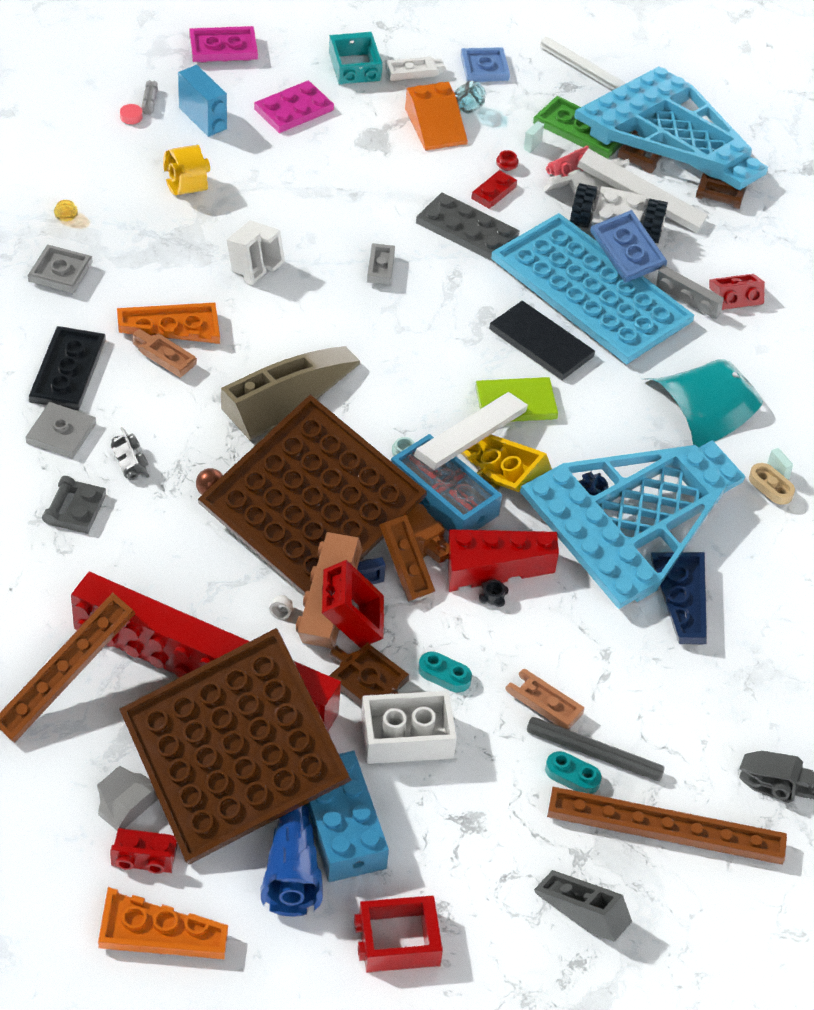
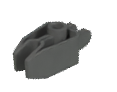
[739,750,814,803]

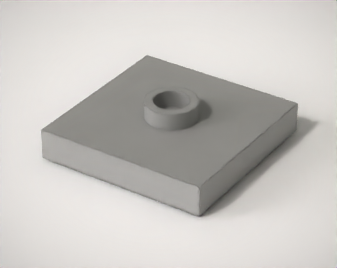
[28,244,93,293]
[25,402,96,458]

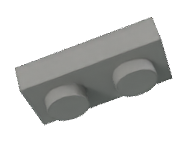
[367,243,395,285]

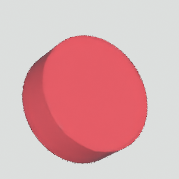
[120,104,143,125]

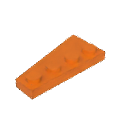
[117,302,220,344]
[98,887,228,959]

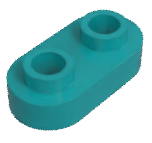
[418,652,472,693]
[545,751,602,794]

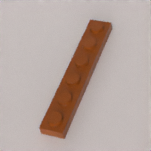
[0,593,136,743]

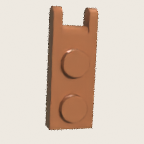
[505,669,585,730]

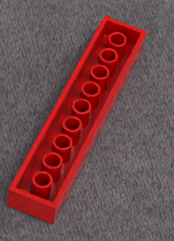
[71,571,341,731]

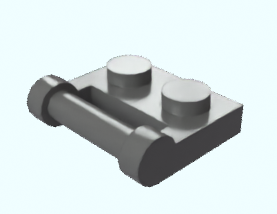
[42,475,106,534]

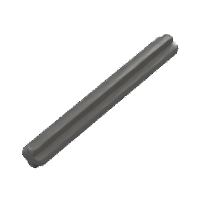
[527,717,665,781]

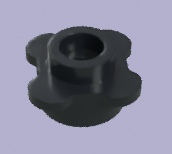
[479,580,509,607]

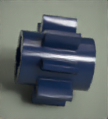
[579,471,609,496]

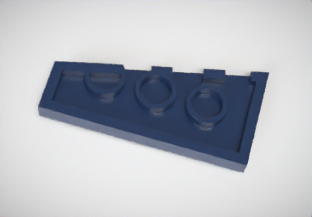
[651,552,707,644]

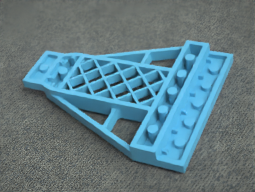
[574,66,768,190]
[520,440,746,609]

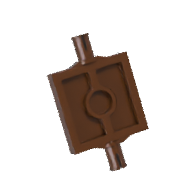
[329,642,410,707]

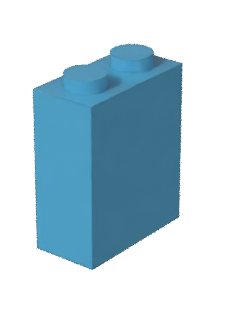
[178,65,227,137]

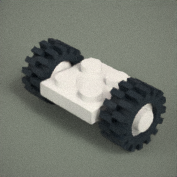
[570,183,668,243]

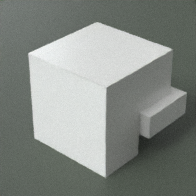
[226,220,285,285]

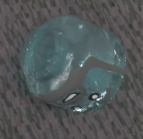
[454,81,486,114]

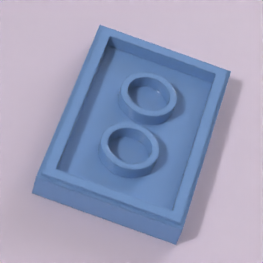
[590,210,667,283]

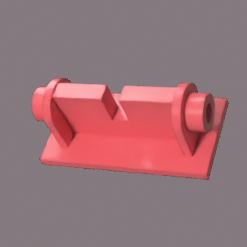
[546,146,589,177]

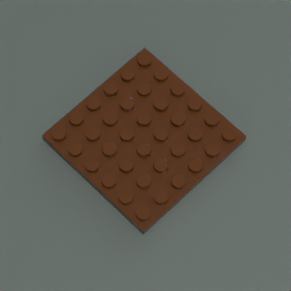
[198,394,427,595]
[119,628,352,865]

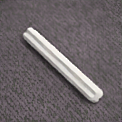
[540,36,626,90]

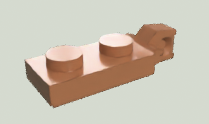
[133,329,197,378]

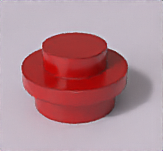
[496,150,519,171]

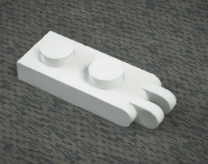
[385,56,446,81]

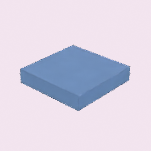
[461,47,510,82]

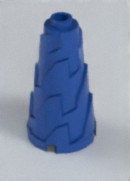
[260,805,323,917]

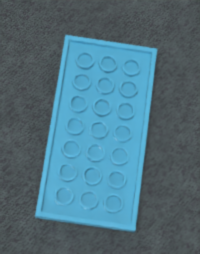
[491,213,694,365]

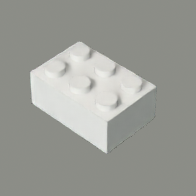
[361,691,457,764]

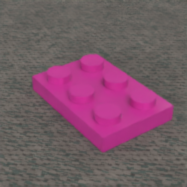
[189,26,258,62]
[254,80,334,133]

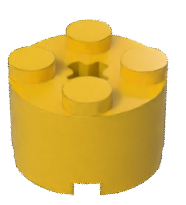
[163,144,210,195]

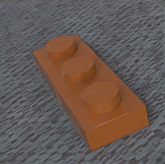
[379,515,435,602]

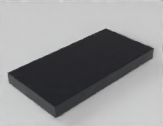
[489,300,595,380]
[29,326,106,411]

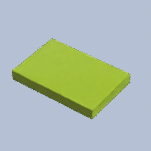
[475,377,558,422]

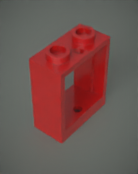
[322,560,384,648]
[354,895,443,973]

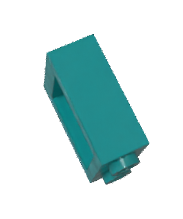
[329,32,382,85]

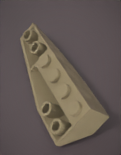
[221,346,360,440]

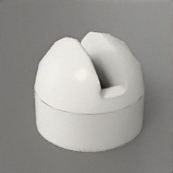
[269,595,293,620]

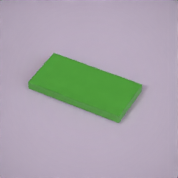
[533,96,631,159]

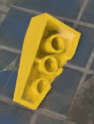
[461,434,552,492]

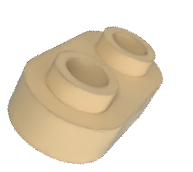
[749,463,795,505]

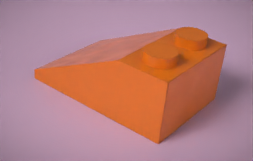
[405,82,468,150]

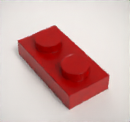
[471,170,517,209]

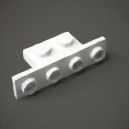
[543,158,630,198]

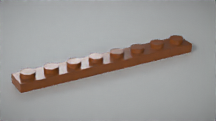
[547,786,787,865]

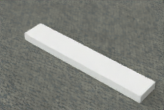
[577,148,708,233]
[414,392,528,470]

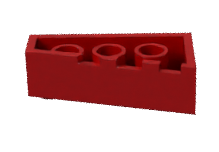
[447,529,559,592]

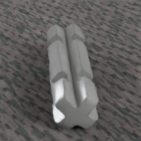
[141,80,158,115]

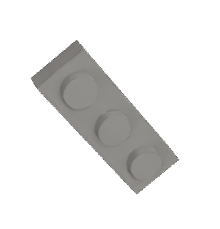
[656,265,724,319]

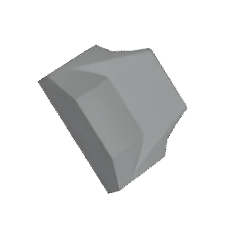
[97,766,158,830]

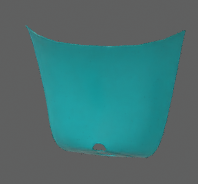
[642,359,763,448]

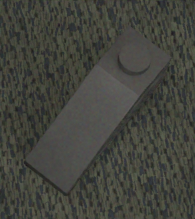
[534,870,632,942]

